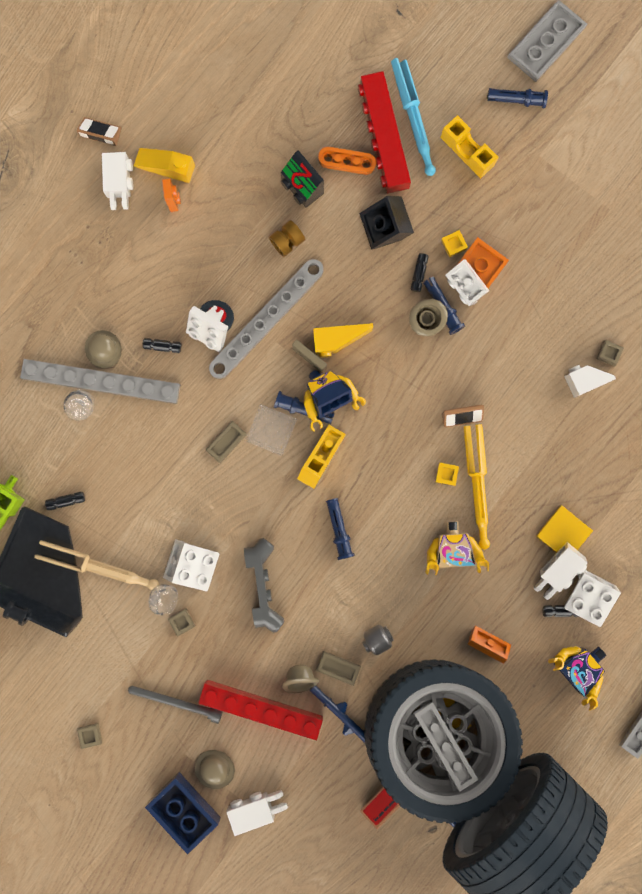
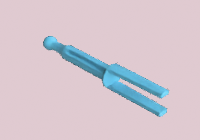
[391,58,436,176]

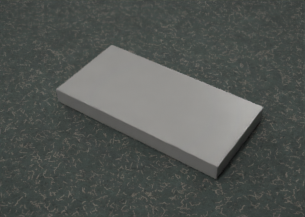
[507,0,587,82]

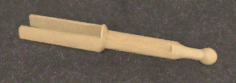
[35,540,159,591]

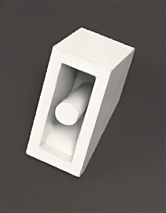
[564,365,616,398]

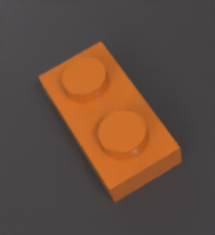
[162,179,181,212]
[468,625,511,664]

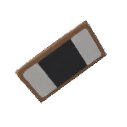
[77,117,122,146]
[442,404,484,427]

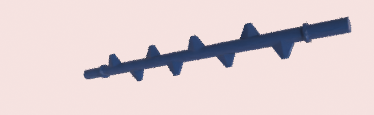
[310,686,456,828]

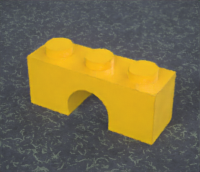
[440,115,499,179]

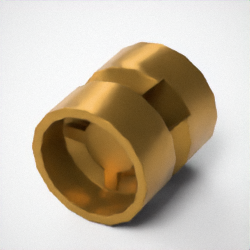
[268,220,306,257]

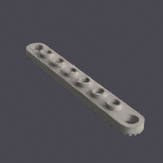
[209,259,323,379]

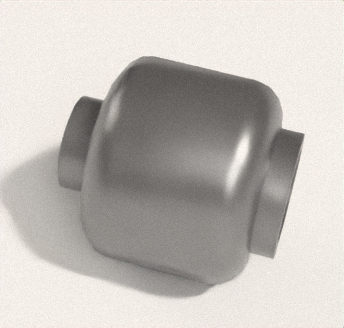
[362,625,394,655]

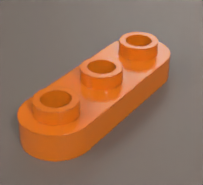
[318,147,376,175]

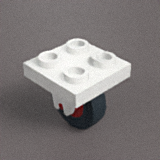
[186,300,234,352]

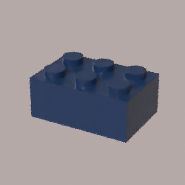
[145,772,221,855]

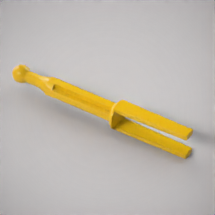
[464,424,490,550]

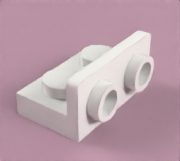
[446,259,489,306]

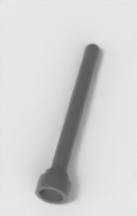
[128,686,223,724]

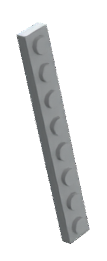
[20,359,181,404]

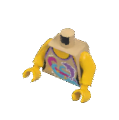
[425,522,489,576]

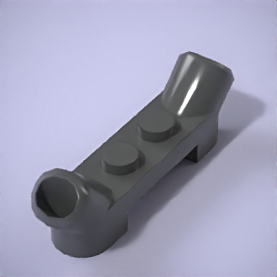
[244,538,285,633]

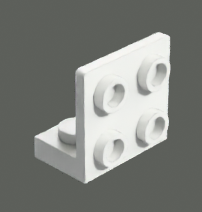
[163,539,219,591]
[564,570,621,627]

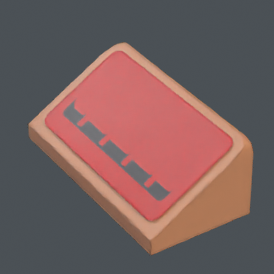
[360,787,400,829]

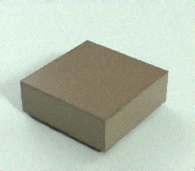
[596,340,624,367]
[168,608,196,637]
[77,723,102,749]

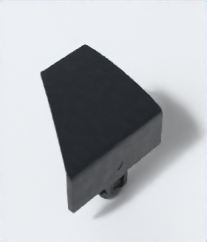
[0,506,83,637]

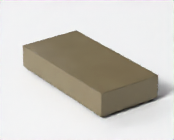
[292,339,327,373]
[206,421,247,464]
[316,651,361,686]

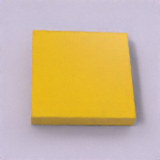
[536,505,593,553]

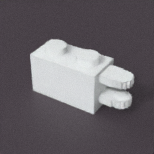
[102,152,133,210]
[534,542,587,600]
[226,790,288,836]

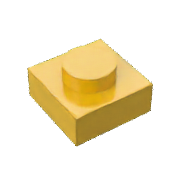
[441,230,468,258]
[435,462,459,486]

